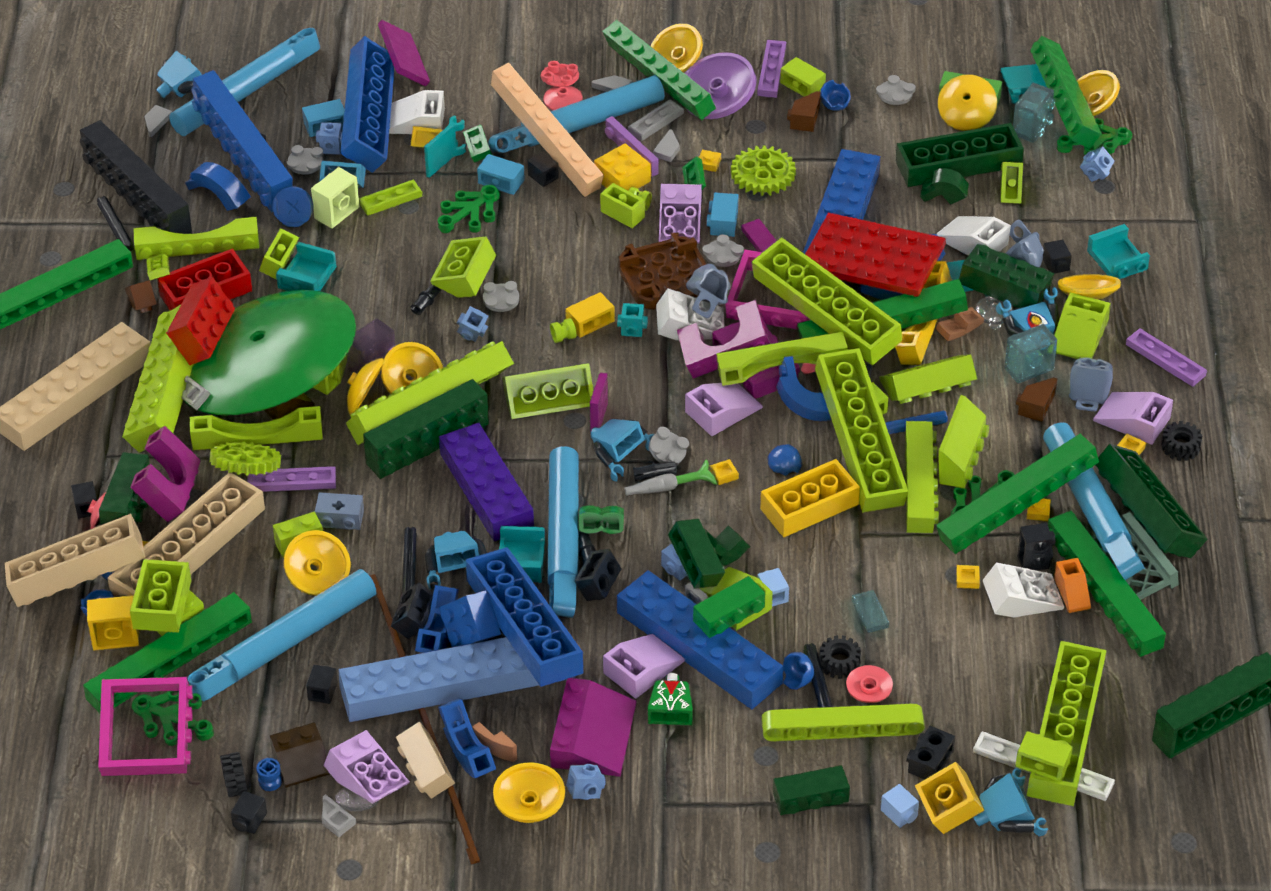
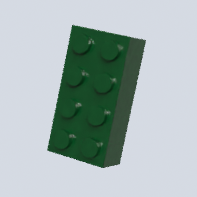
[959,244,1054,308]
[99,452,150,525]

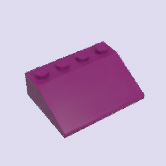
[550,678,637,777]

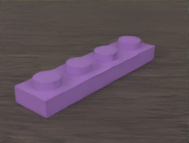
[757,40,786,98]
[605,116,658,177]
[1126,328,1207,387]
[247,466,336,492]

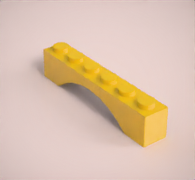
[895,261,952,365]

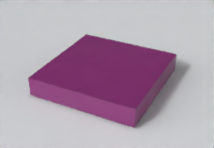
[590,372,608,431]

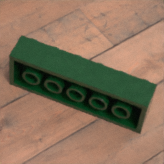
[896,123,1024,187]
[363,379,489,479]
[1095,443,1208,558]
[1152,652,1271,759]

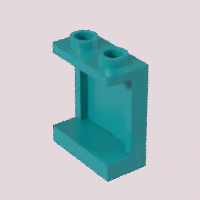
[1087,224,1150,279]
[276,242,337,291]
[499,526,545,583]

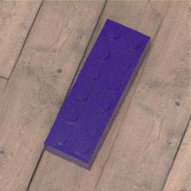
[439,423,534,541]

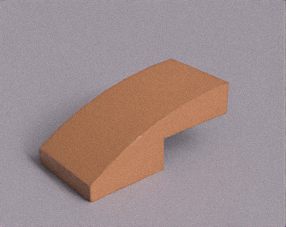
[936,307,984,341]
[472,722,517,762]

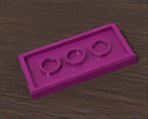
[378,20,430,86]

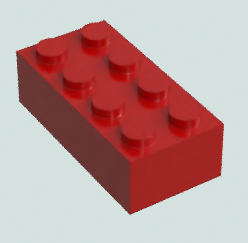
[157,248,252,311]
[166,277,235,365]

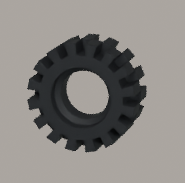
[1161,421,1203,461]
[819,635,861,679]
[220,752,247,798]

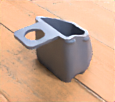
[1006,220,1044,267]
[686,264,731,318]
[1069,358,1113,412]

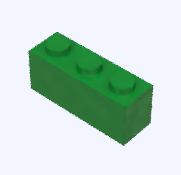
[693,576,765,638]

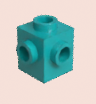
[617,303,648,337]

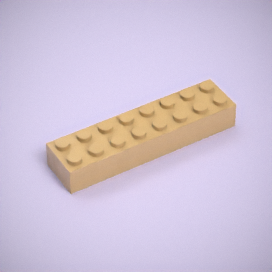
[0,322,151,451]
[108,473,265,597]

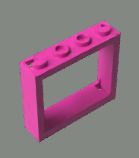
[725,250,810,330]
[98,677,193,776]

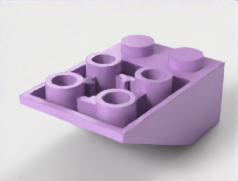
[659,184,702,244]
[685,383,763,436]
[1093,392,1173,445]
[603,634,685,699]
[323,730,410,804]

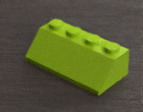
[879,354,977,404]
[502,363,594,419]
[939,395,989,488]

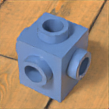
[316,122,342,155]
[1080,146,1115,182]
[456,306,488,342]
[661,544,687,581]
[566,764,605,800]

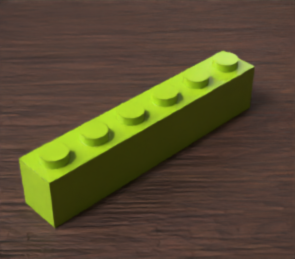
[905,421,939,533]

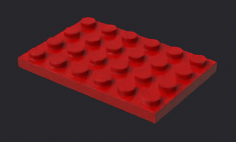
[805,212,946,297]

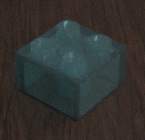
[1013,83,1055,143]
[1004,324,1058,384]

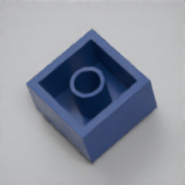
[439,590,501,648]

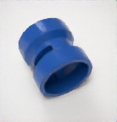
[256,758,282,791]

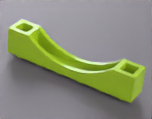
[134,217,260,260]
[716,332,848,386]
[190,406,323,450]

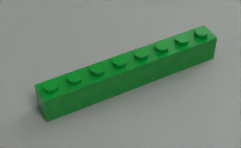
[602,19,716,121]
[1030,35,1102,149]
[0,239,133,329]
[797,279,968,339]
[936,433,1099,554]
[1048,510,1166,657]
[83,592,252,714]

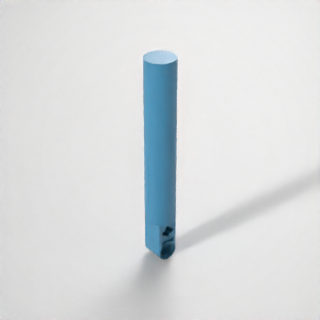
[169,28,320,136]
[488,75,665,153]
[1043,423,1145,580]
[548,446,579,618]
[188,569,376,701]

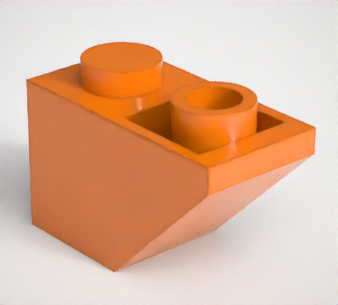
[1054,558,1091,613]

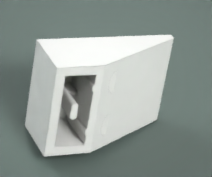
[389,90,445,134]
[937,216,1011,256]
[656,289,725,340]
[983,563,1064,618]

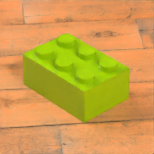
[130,559,191,633]

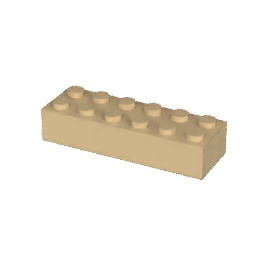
[5,514,145,607]

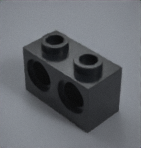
[1017,523,1055,571]
[574,549,622,601]
[391,582,434,639]
[906,726,955,780]

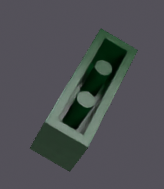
[668,519,725,589]
[773,765,850,815]

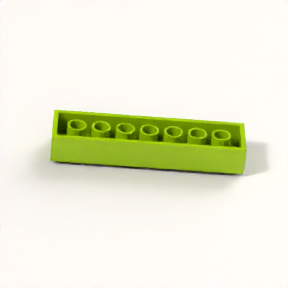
[752,237,902,365]
[122,305,193,453]
[346,341,514,445]
[815,348,908,513]
[1026,641,1107,806]

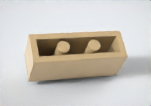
[396,722,455,799]

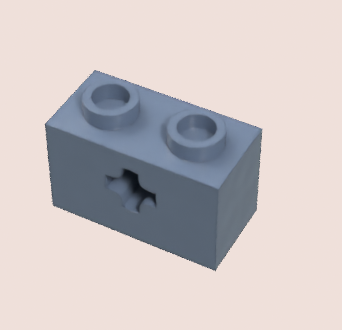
[315,493,364,530]

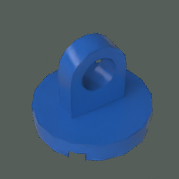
[272,186,313,227]

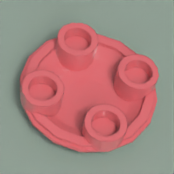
[541,61,579,87]

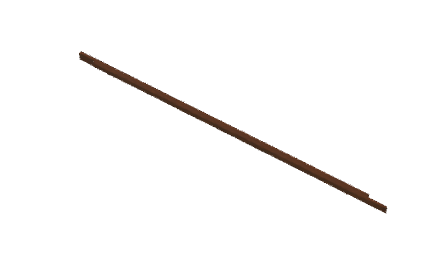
[370,574,480,865]

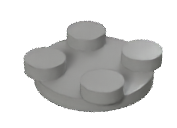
[876,75,916,105]
[287,145,323,174]
[702,235,744,267]
[483,281,519,312]
[649,426,689,465]

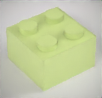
[311,167,359,228]

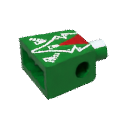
[648,673,693,725]

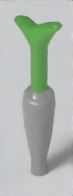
[624,460,717,496]

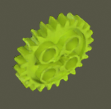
[731,145,796,196]
[209,442,281,475]

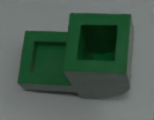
[920,168,969,205]
[706,525,751,566]

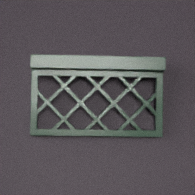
[1092,512,1179,600]

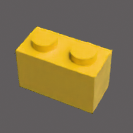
[566,292,615,338]

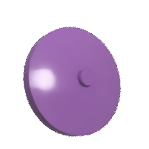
[685,52,756,119]

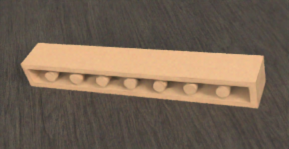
[491,63,603,197]

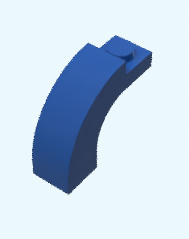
[185,162,251,211]
[776,356,831,421]
[415,585,459,653]
[438,698,496,778]

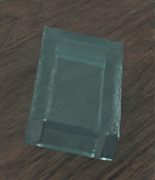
[852,590,889,633]

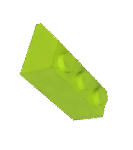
[430,236,496,298]

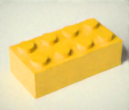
[760,459,860,538]

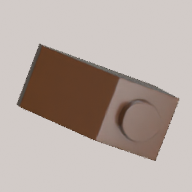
[787,91,821,132]
[125,280,157,313]
[1016,377,1058,422]

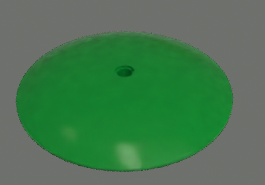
[183,290,356,415]

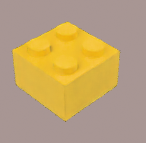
[594,143,651,191]
[87,596,139,650]
[915,762,984,834]

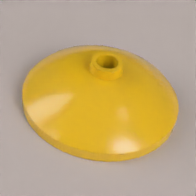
[651,24,703,72]
[1077,70,1120,116]
[938,75,997,131]
[1058,274,1121,300]
[381,342,443,394]
[347,358,385,415]
[284,530,351,596]
[493,763,565,823]

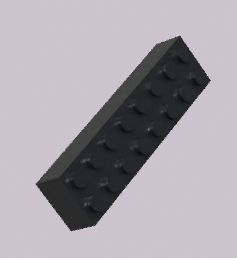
[80,120,193,234]

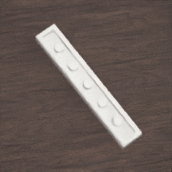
[973,731,1115,801]

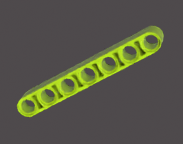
[761,704,925,741]

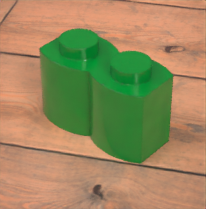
[579,505,624,534]

